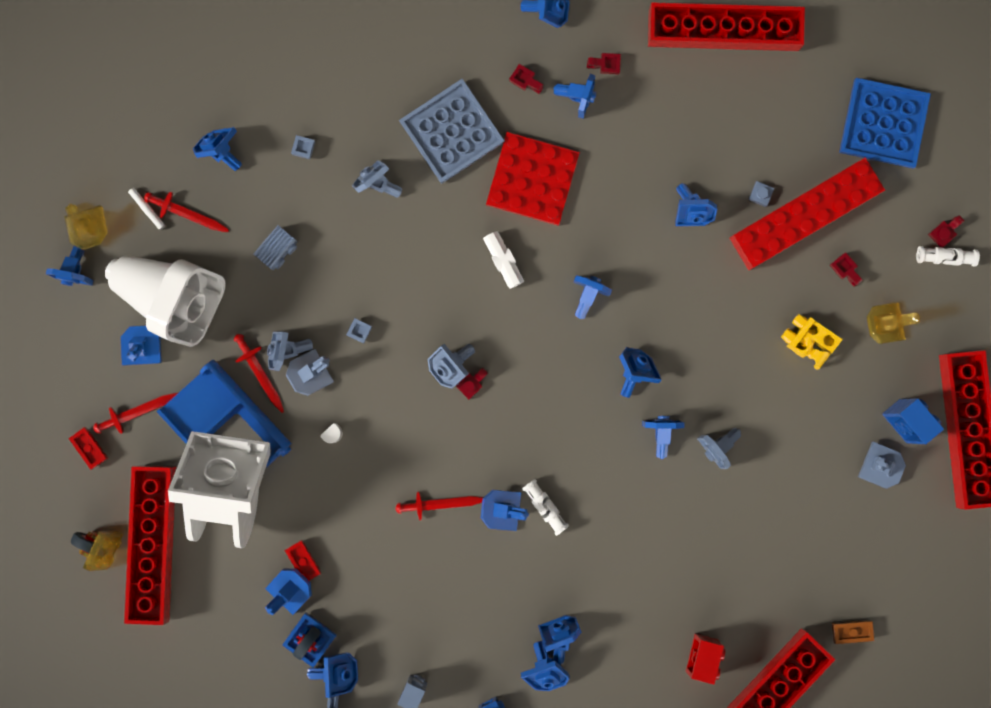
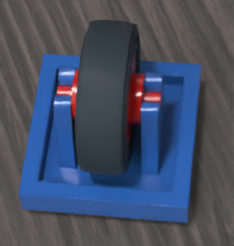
[282,613,337,668]

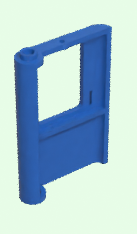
[156,359,292,468]

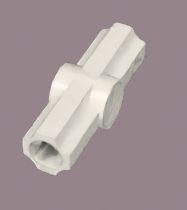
[483,231,524,289]

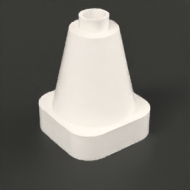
[105,255,225,347]

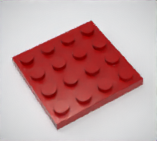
[486,132,580,226]

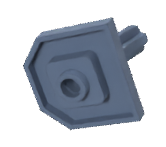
[352,160,402,198]
[267,332,313,371]
[427,344,475,389]
[286,349,334,396]
[697,428,741,469]
[858,442,906,489]

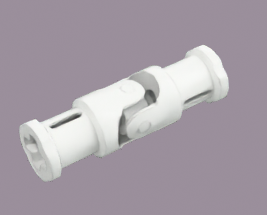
[916,246,980,267]
[522,479,569,536]

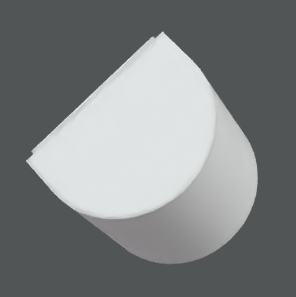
[320,423,343,443]

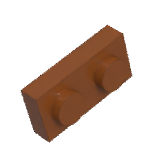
[832,620,874,644]

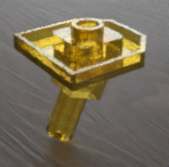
[64,204,108,250]
[867,302,920,344]

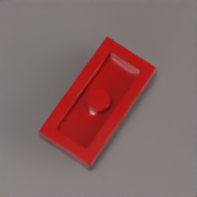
[68,427,108,470]
[284,540,321,581]

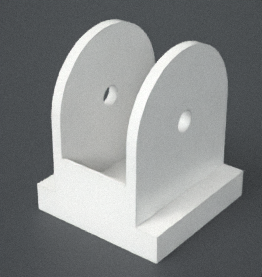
[168,431,270,548]

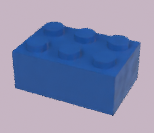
[882,398,944,445]

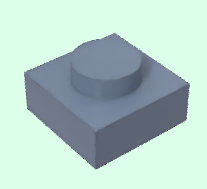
[291,135,315,160]
[748,181,774,207]
[346,318,372,344]

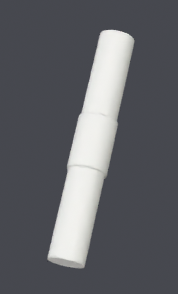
[128,188,165,230]

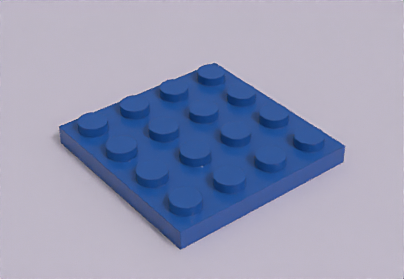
[839,78,931,169]

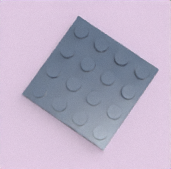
[399,79,504,184]

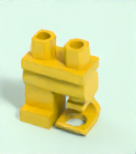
[781,314,842,370]

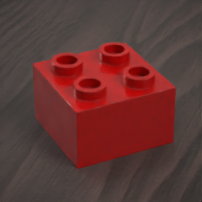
[686,633,726,685]

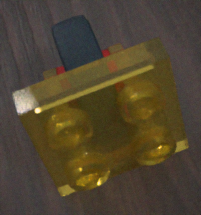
[71,531,123,571]

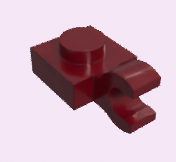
[587,53,621,75]
[509,64,543,94]
[928,215,965,248]
[829,252,862,287]
[456,368,488,400]

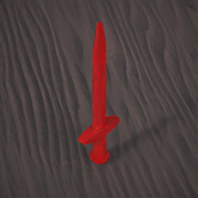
[144,192,229,232]
[234,334,284,413]
[93,393,178,434]
[395,492,483,521]

